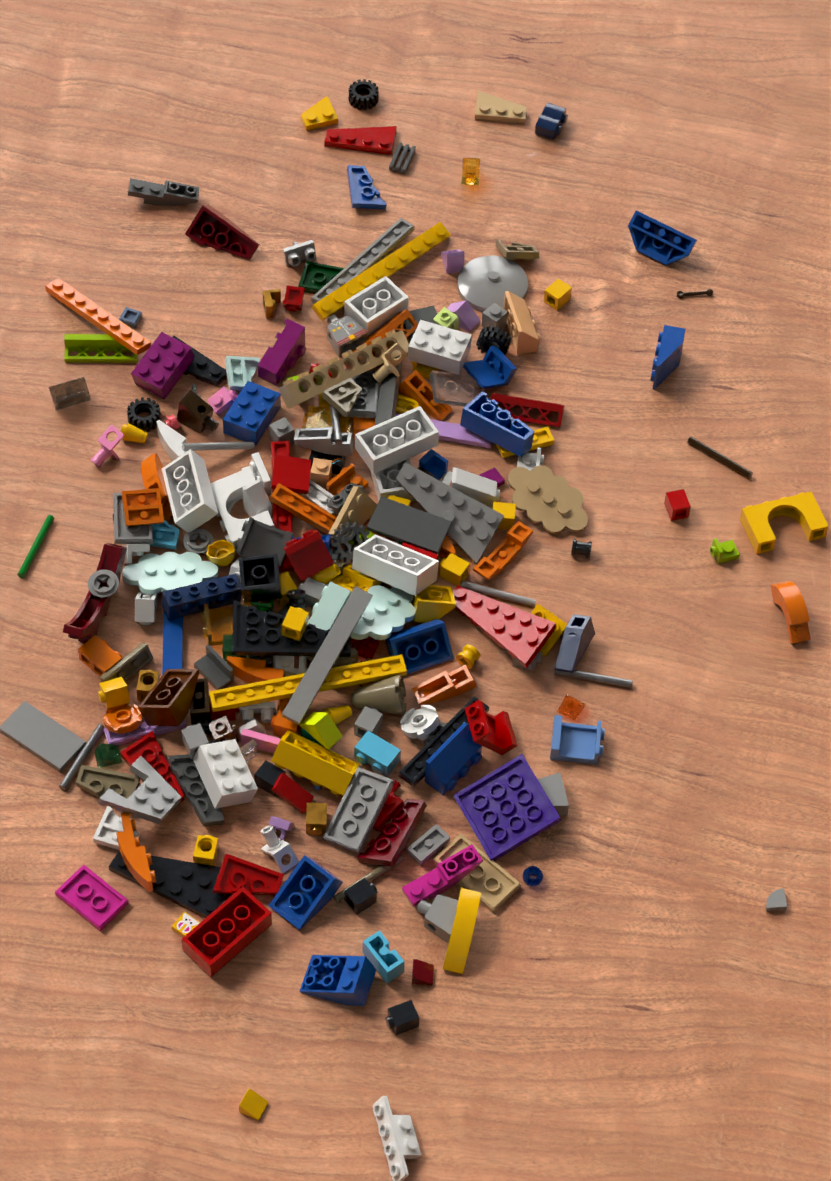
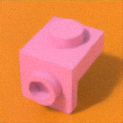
[208,387,238,415]

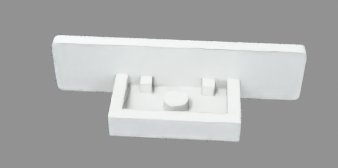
[373,1096,421,1181]

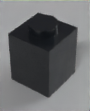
[254,760,286,796]
[344,878,378,915]
[385,1000,419,1036]

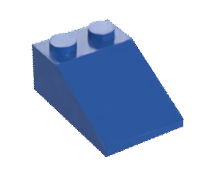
[269,855,343,930]

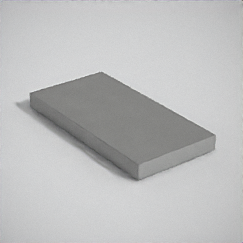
[0,701,86,772]
[323,767,395,854]

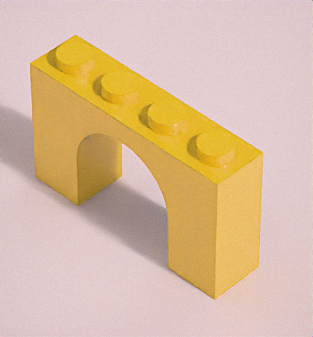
[740,491,829,554]

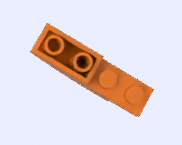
[141,453,173,523]
[116,812,156,892]

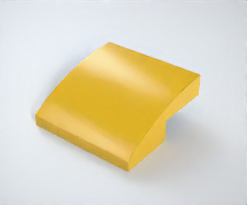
[331,564,382,593]

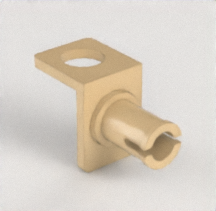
[372,343,408,383]

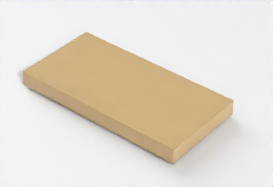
[433,834,521,913]

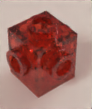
[351,636,380,661]

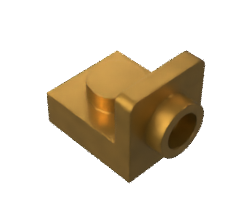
[263,289,281,318]

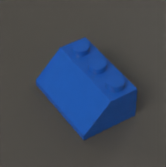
[385,619,454,674]
[425,722,482,796]

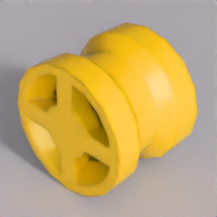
[456,644,481,669]

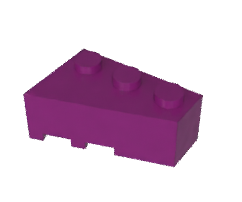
[257,318,306,385]

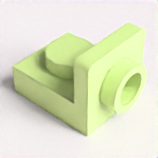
[433,307,459,330]

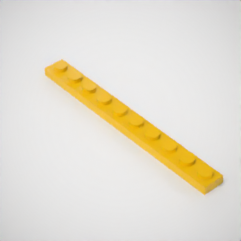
[311,222,451,321]
[209,655,407,712]

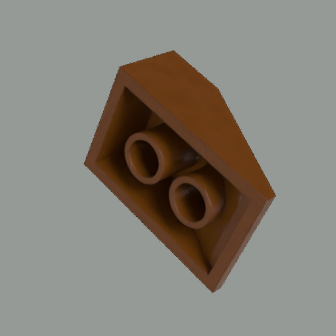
[138,669,200,726]

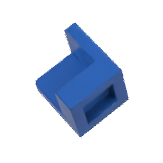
[419,449,448,480]

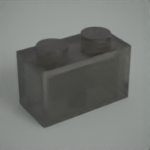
[49,377,91,411]

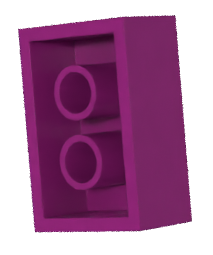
[131,332,195,400]

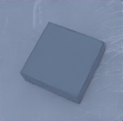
[119,307,142,329]

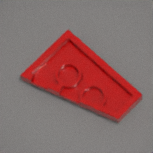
[212,853,284,895]

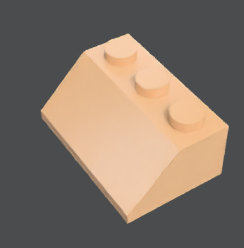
[503,291,541,355]

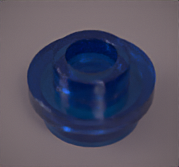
[522,866,543,886]

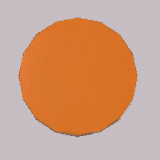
[103,703,143,733]

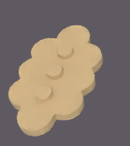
[508,465,588,534]

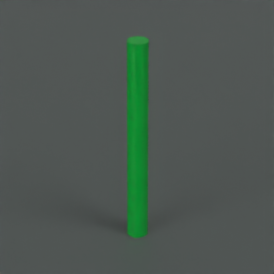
[17,515,55,578]

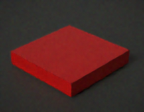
[271,454,311,494]

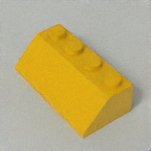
[271,730,360,796]

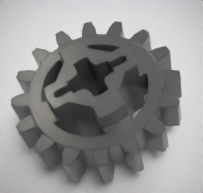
[330,522,370,563]

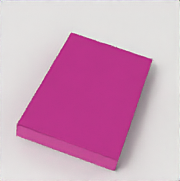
[55,864,129,932]

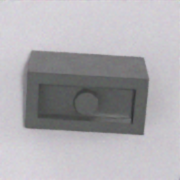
[194,644,234,690]

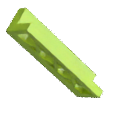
[64,334,138,363]

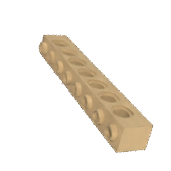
[278,329,409,409]

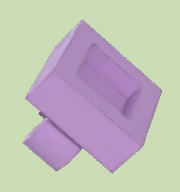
[269,816,294,839]

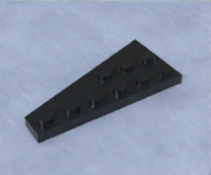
[232,600,351,657]
[109,850,233,918]

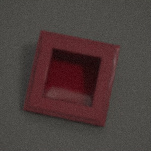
[412,959,434,985]

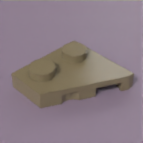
[322,378,362,417]

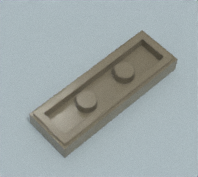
[100,642,154,682]

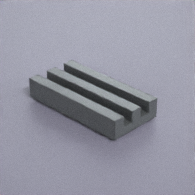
[389,143,416,174]

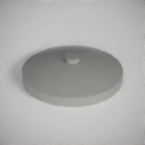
[457,256,528,312]

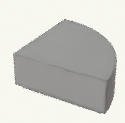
[766,888,787,911]

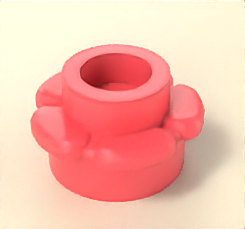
[165,414,181,431]

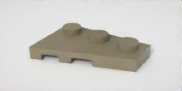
[76,765,140,814]

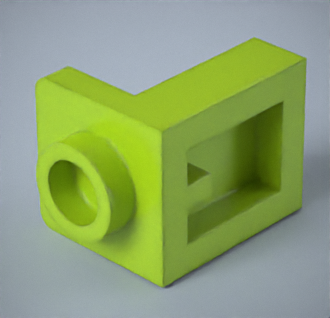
[710,538,740,564]

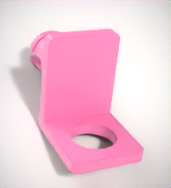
[91,425,124,468]

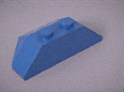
[628,210,697,265]

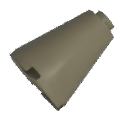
[351,675,407,715]

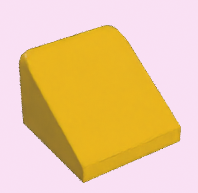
[239,1088,268,1121]

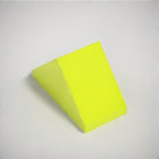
[300,712,342,750]

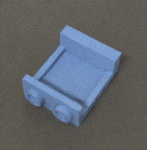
[550,715,605,764]

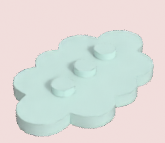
[122,552,218,595]
[351,585,415,640]

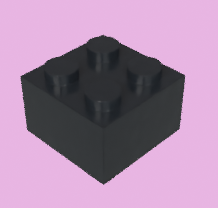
[239,553,283,603]

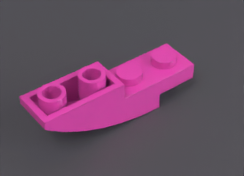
[402,844,483,907]

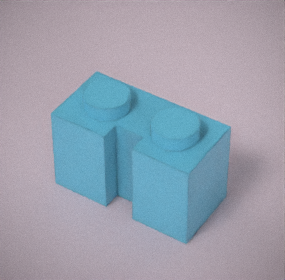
[354,731,401,777]
[362,930,404,983]

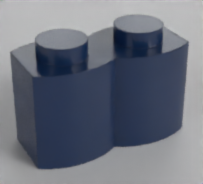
[535,103,568,140]

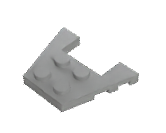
[98,756,181,824]

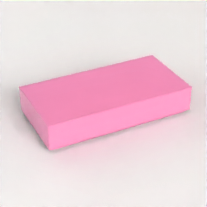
[241,729,280,754]

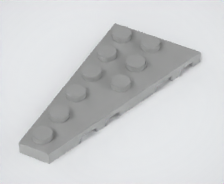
[396,462,504,565]

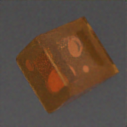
[557,694,586,721]

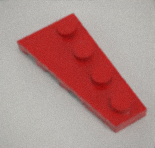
[324,126,397,155]
[120,731,185,804]

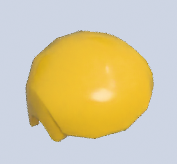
[206,540,235,567]

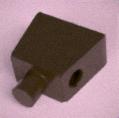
[177,390,219,433]

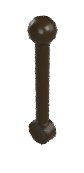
[677,289,713,299]

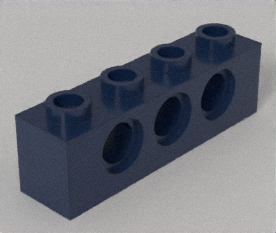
[162,574,242,620]

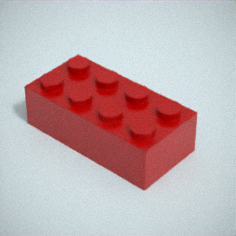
[181,887,272,977]

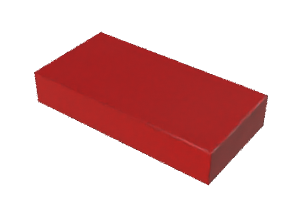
[272,773,314,814]

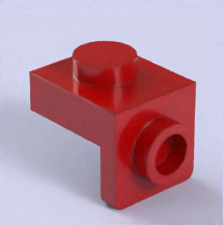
[282,285,305,312]

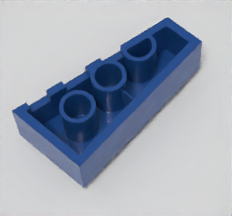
[460,391,535,457]

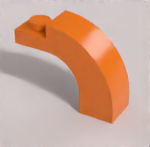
[770,581,811,644]

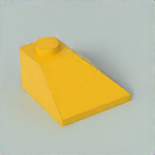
[412,585,456,624]

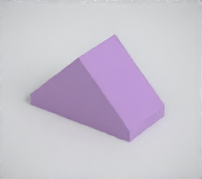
[441,249,464,273]
[447,300,480,333]

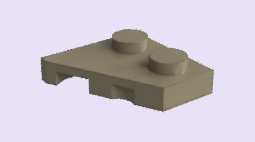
[495,239,540,261]

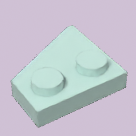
[225,356,260,391]

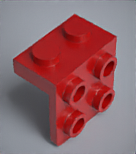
[283,529,334,580]

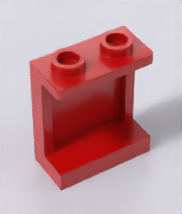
[465,700,517,755]

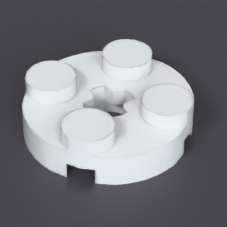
[400,705,441,740]

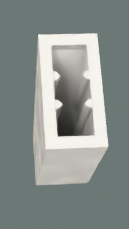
[452,468,500,508]

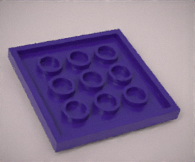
[453,754,562,861]

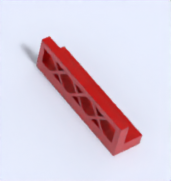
[491,393,565,427]

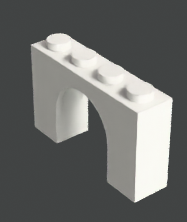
[210,467,275,551]

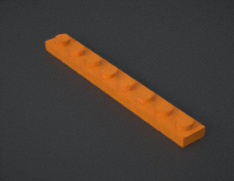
[45,279,151,355]

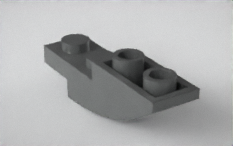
[128,178,200,206]

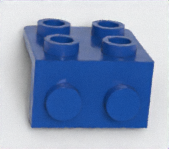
[463,345,517,389]

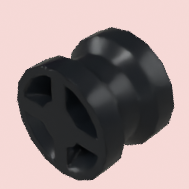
[286,589,306,609]

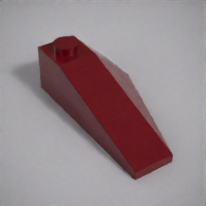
[185,205,260,259]

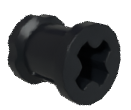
[571,539,592,558]

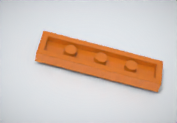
[269,483,337,535]

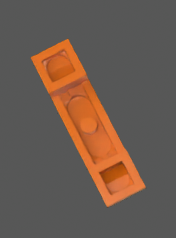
[473,521,533,580]

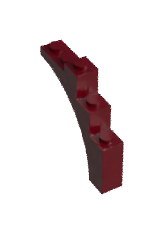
[63,543,127,643]

